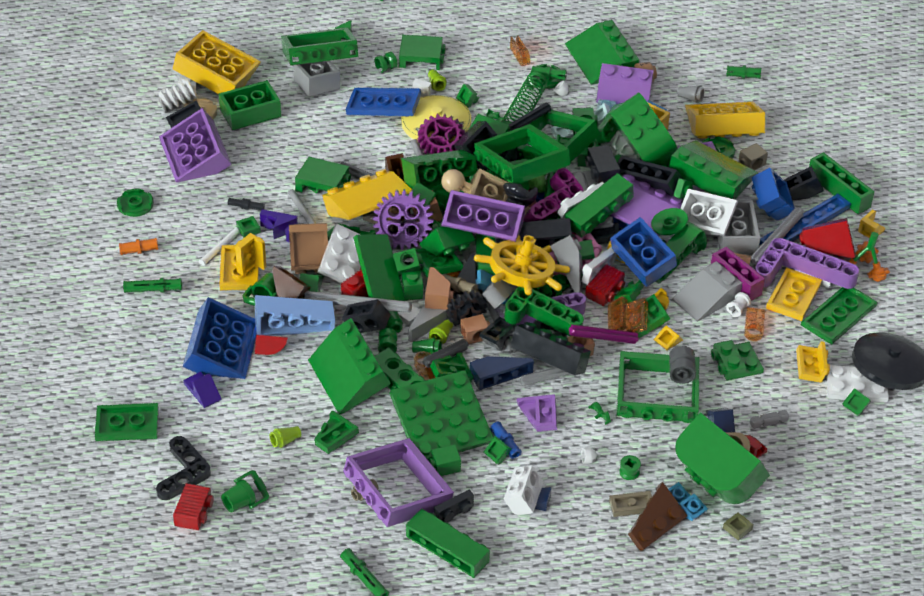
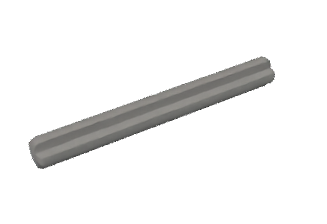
[750,207,804,265]

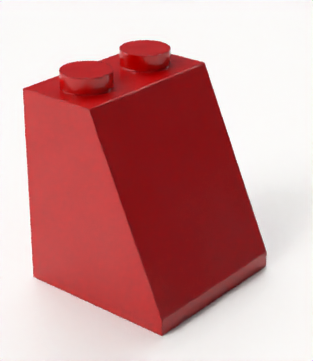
[799,218,856,258]

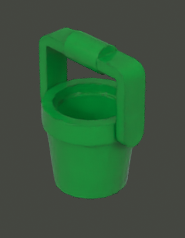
[242,273,278,306]
[221,470,269,512]

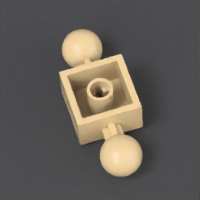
[441,169,530,222]

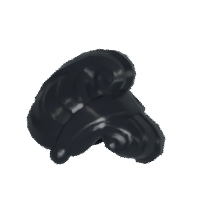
[503,183,538,208]

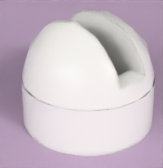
[554,81,569,96]
[581,448,597,464]

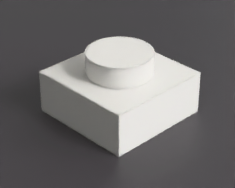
[413,78,431,98]

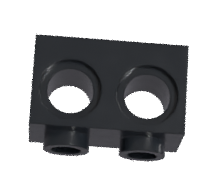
[342,299,391,333]

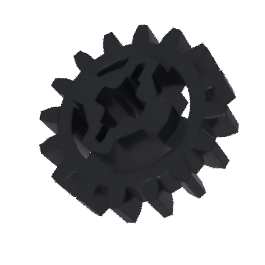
[446,290,488,327]

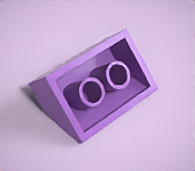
[596,63,653,105]

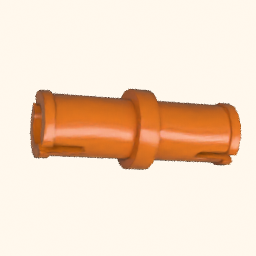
[119,238,158,255]

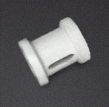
[726,292,751,317]

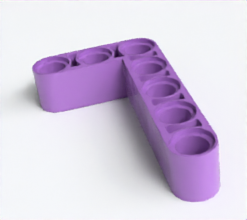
[755,238,859,289]

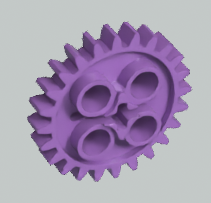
[373,189,434,250]

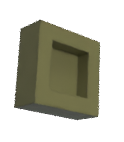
[723,512,754,541]

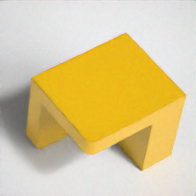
[858,210,885,239]

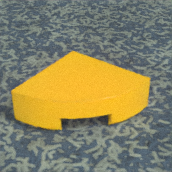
[655,288,669,310]

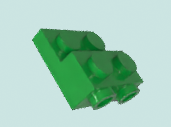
[711,340,764,381]

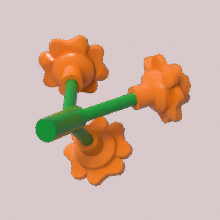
[840,232,890,282]

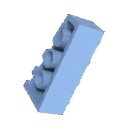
[255,295,335,336]

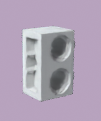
[504,465,544,515]

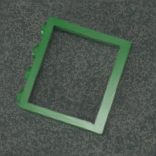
[281,28,359,65]
[517,110,600,168]
[474,124,570,184]
[616,351,700,423]

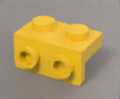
[235,233,267,276]
[796,341,830,383]

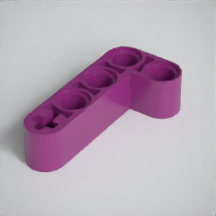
[523,168,583,222]

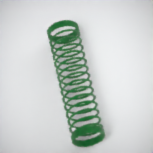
[501,72,548,125]

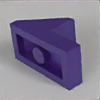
[260,209,298,239]
[183,372,222,408]

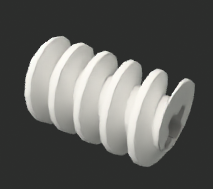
[158,79,197,113]

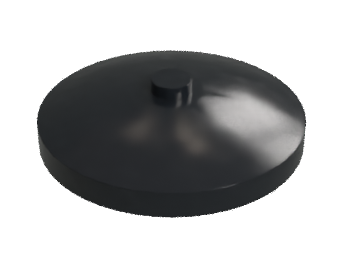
[852,332,924,390]

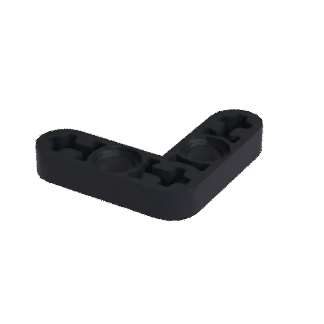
[156,436,211,500]

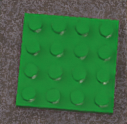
[389,370,494,461]

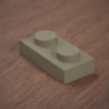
[609,491,652,517]

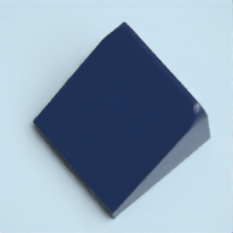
[535,487,552,511]

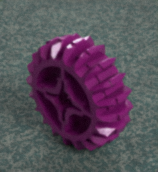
[418,113,465,154]

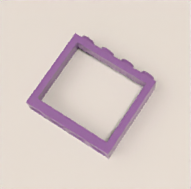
[343,438,454,527]

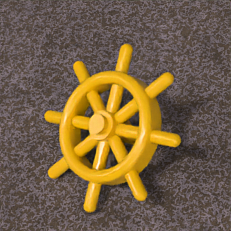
[474,235,570,295]

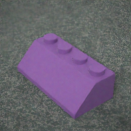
[442,190,525,242]

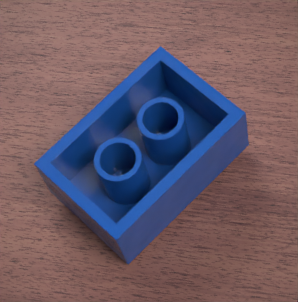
[610,217,677,287]

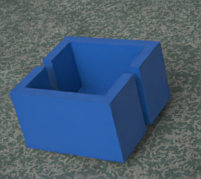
[751,168,795,220]

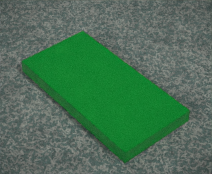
[353,234,405,301]
[801,287,878,345]

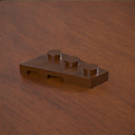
[628,482,687,551]

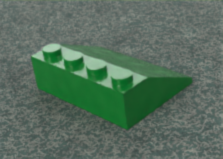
[565,20,639,85]
[669,140,758,200]
[308,318,391,415]

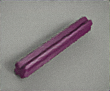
[569,324,639,344]

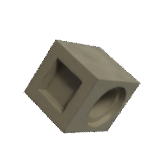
[738,143,768,170]

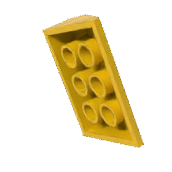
[173,30,261,94]
[685,101,765,139]
[322,169,412,220]

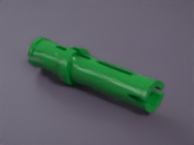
[123,278,182,293]
[340,548,389,596]

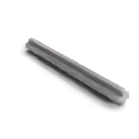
[304,291,412,313]

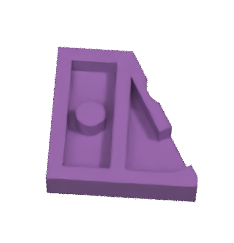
[517,394,557,432]

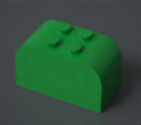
[609,92,678,165]
[675,412,770,504]

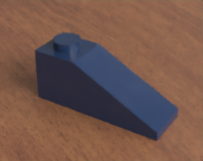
[470,356,534,390]

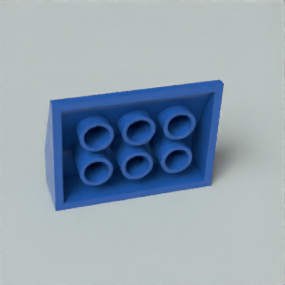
[182,297,257,379]

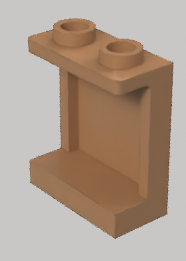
[289,223,328,274]

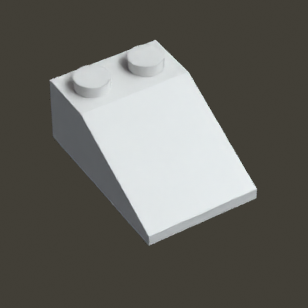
[680,189,738,235]

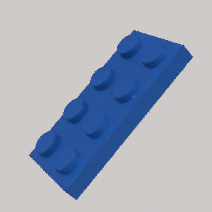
[345,87,421,117]

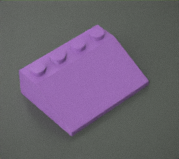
[159,108,232,183]
[611,174,683,236]

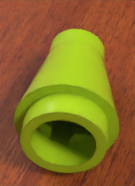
[428,70,447,92]
[429,320,453,344]
[269,426,301,448]

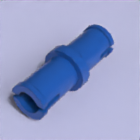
[490,421,522,459]

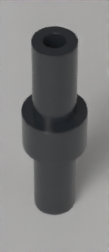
[228,198,265,210]

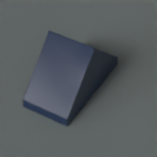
[706,408,735,433]

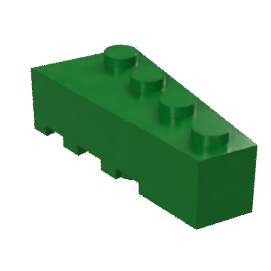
[401,150,477,191]

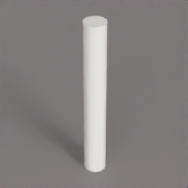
[199,228,240,266]

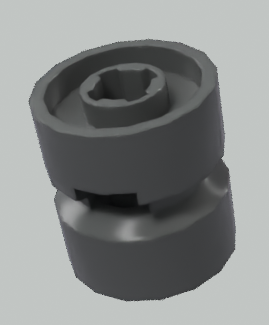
[669,346,696,384]

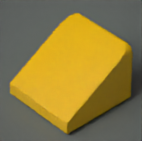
[653,325,683,350]

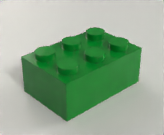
[218,80,281,131]

